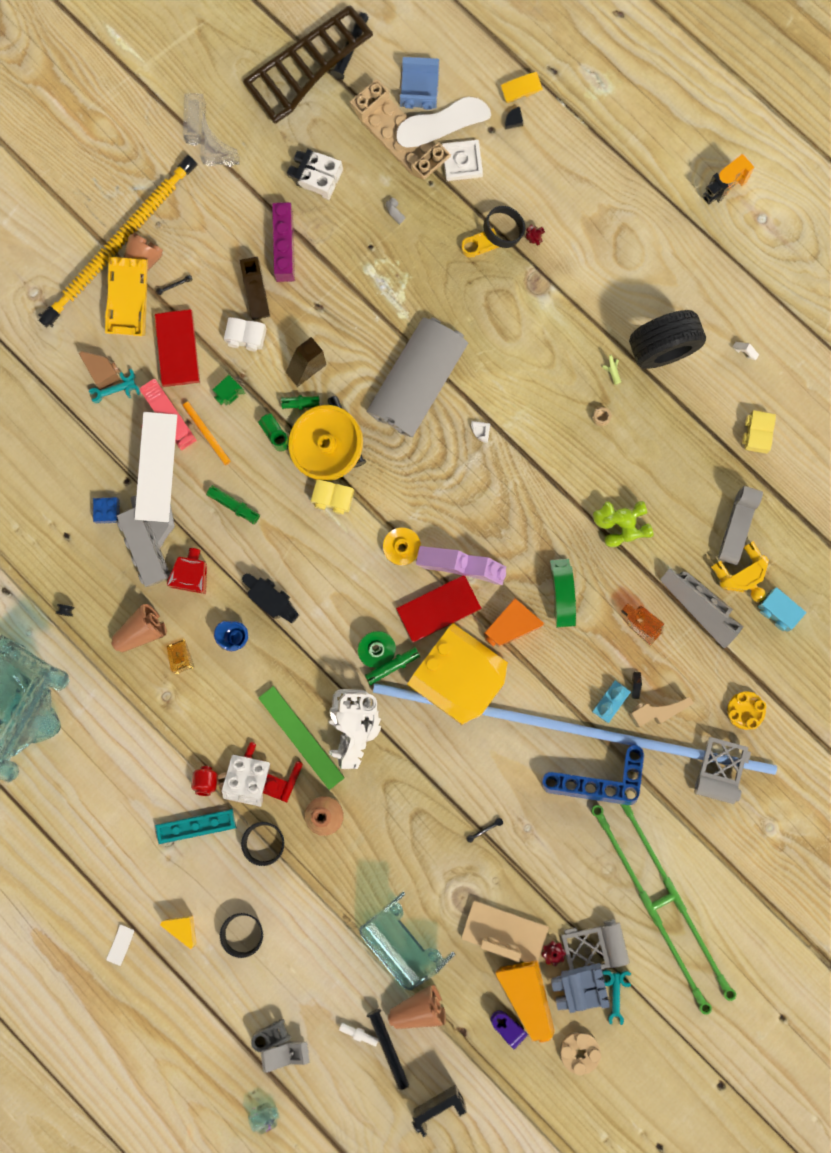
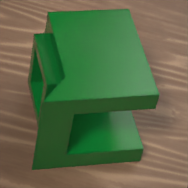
[212,375,245,405]

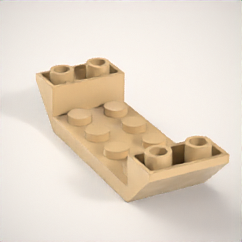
[350,79,451,180]

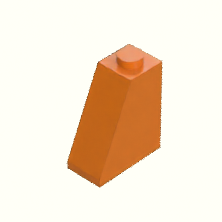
[484,598,544,647]

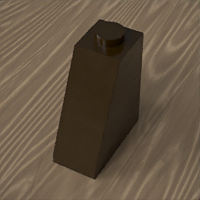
[286,337,327,387]

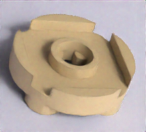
[560,1032,601,1075]

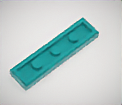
[155,809,236,845]

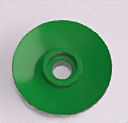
[357,631,396,668]

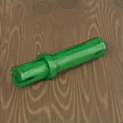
[206,485,260,525]
[365,647,421,686]

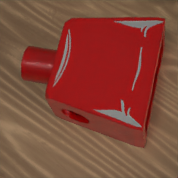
[167,548,207,594]

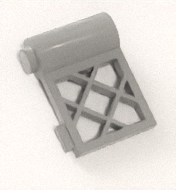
[694,737,751,804]
[562,919,630,970]

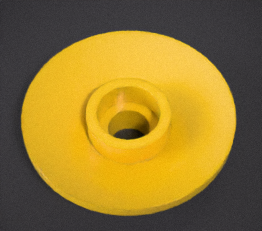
[383,528,421,566]

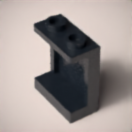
[412,1084,467,1138]

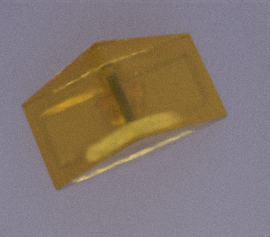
[167,639,195,674]

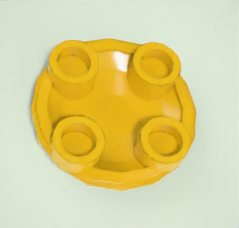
[727,691,767,730]

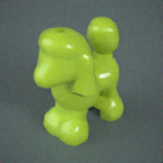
[593,501,654,547]

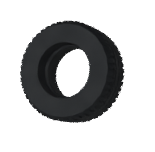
[629,310,706,369]

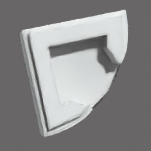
[733,342,759,360]
[471,421,490,443]

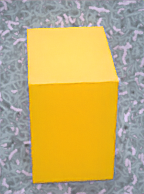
[160,916,197,949]

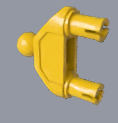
[711,541,769,602]

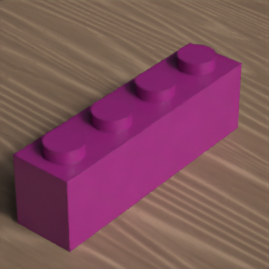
[272,202,295,282]

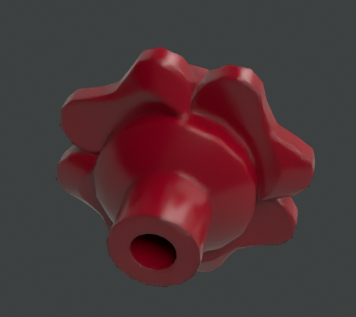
[526,224,545,246]
[541,941,566,966]

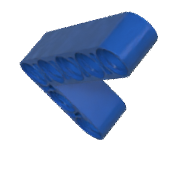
[542,745,644,805]

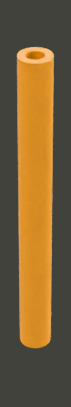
[182,402,231,465]

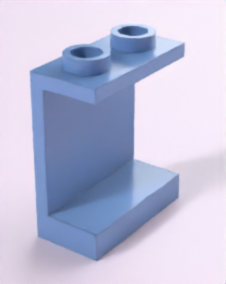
[400,57,439,110]

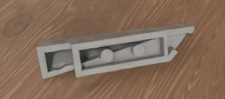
[661,569,743,648]

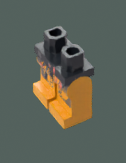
[702,153,755,205]

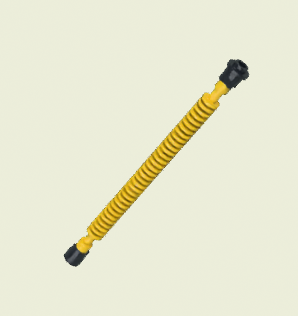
[38,155,198,328]

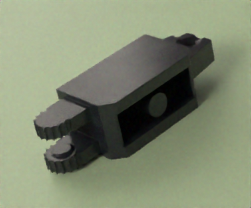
[242,574,300,624]

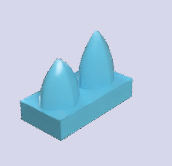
[592,680,631,723]

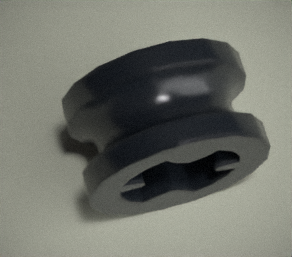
[55,604,75,617]

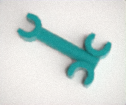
[89,369,141,404]
[602,970,631,1025]

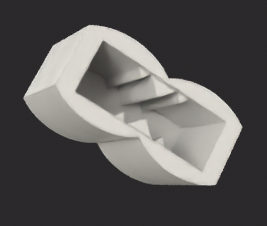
[224,318,267,351]

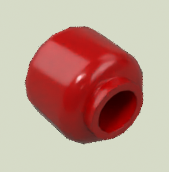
[191,766,218,796]

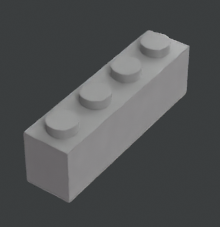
[117,507,170,587]

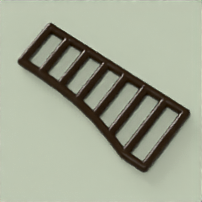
[243,5,373,124]

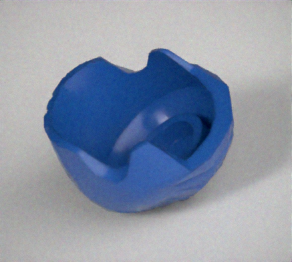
[214,621,248,651]

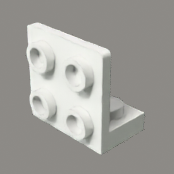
[222,755,270,807]

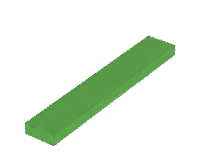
[258,686,345,790]

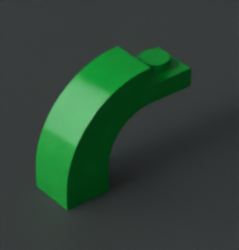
[550,559,576,628]

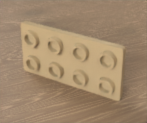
[461,901,549,962]

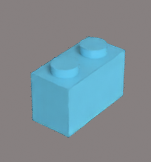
[757,587,807,632]

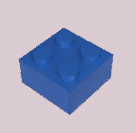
[93,497,120,524]

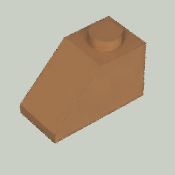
[79,351,120,390]

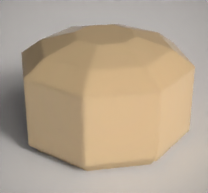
[592,407,612,427]

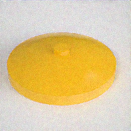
[289,405,363,481]

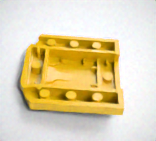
[407,623,508,725]

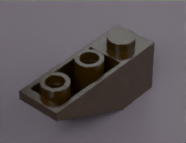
[240,256,270,320]

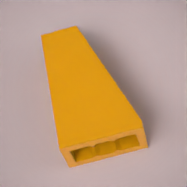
[496,960,555,1043]

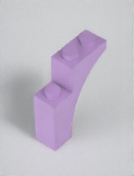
[416,546,506,585]

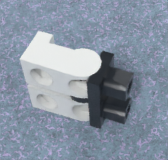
[287,149,343,200]

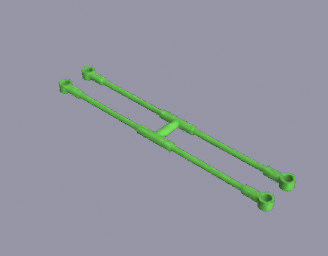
[591,793,736,1015]

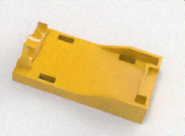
[105,257,148,336]

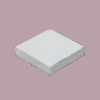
[442,140,483,181]

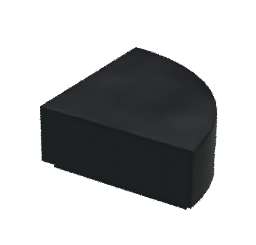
[505,106,523,129]
[631,672,642,699]

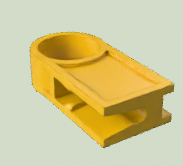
[462,228,499,258]

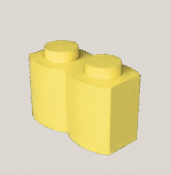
[742,410,776,454]
[311,480,354,515]

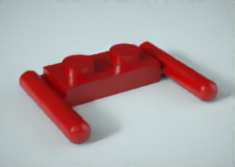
[243,742,303,803]

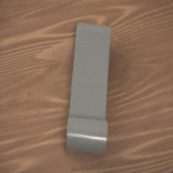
[718,486,763,565]

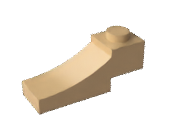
[629,697,694,727]

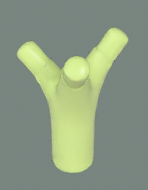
[602,355,622,385]

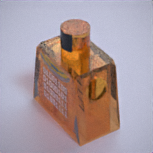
[621,603,665,646]

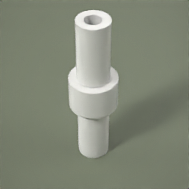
[339,1023,379,1047]

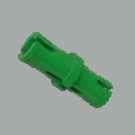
[281,395,320,410]

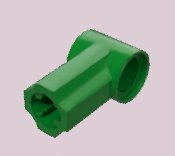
[258,413,289,452]

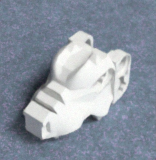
[328,689,381,769]

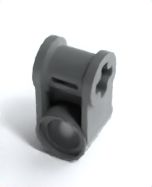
[251,1019,292,1052]

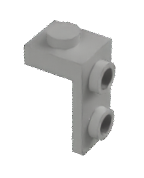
[261,1042,310,1072]

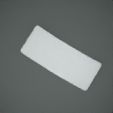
[106,925,134,966]

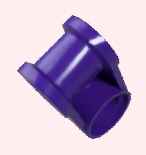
[491,1010,528,1050]

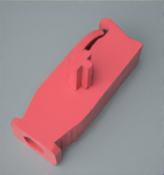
[139,379,197,451]

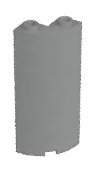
[366,317,468,437]

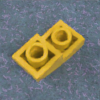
[501,72,543,104]

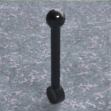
[156,275,193,295]
[466,818,503,843]

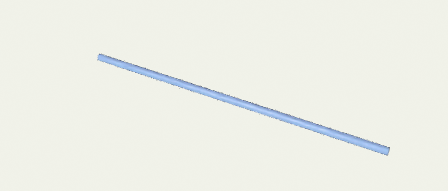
[373,683,777,775]

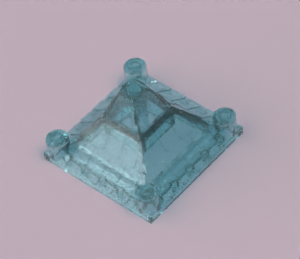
[0,634,69,782]

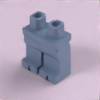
[551,963,610,1013]

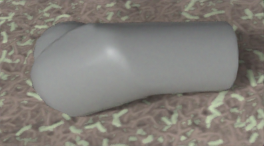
[385,198,405,224]

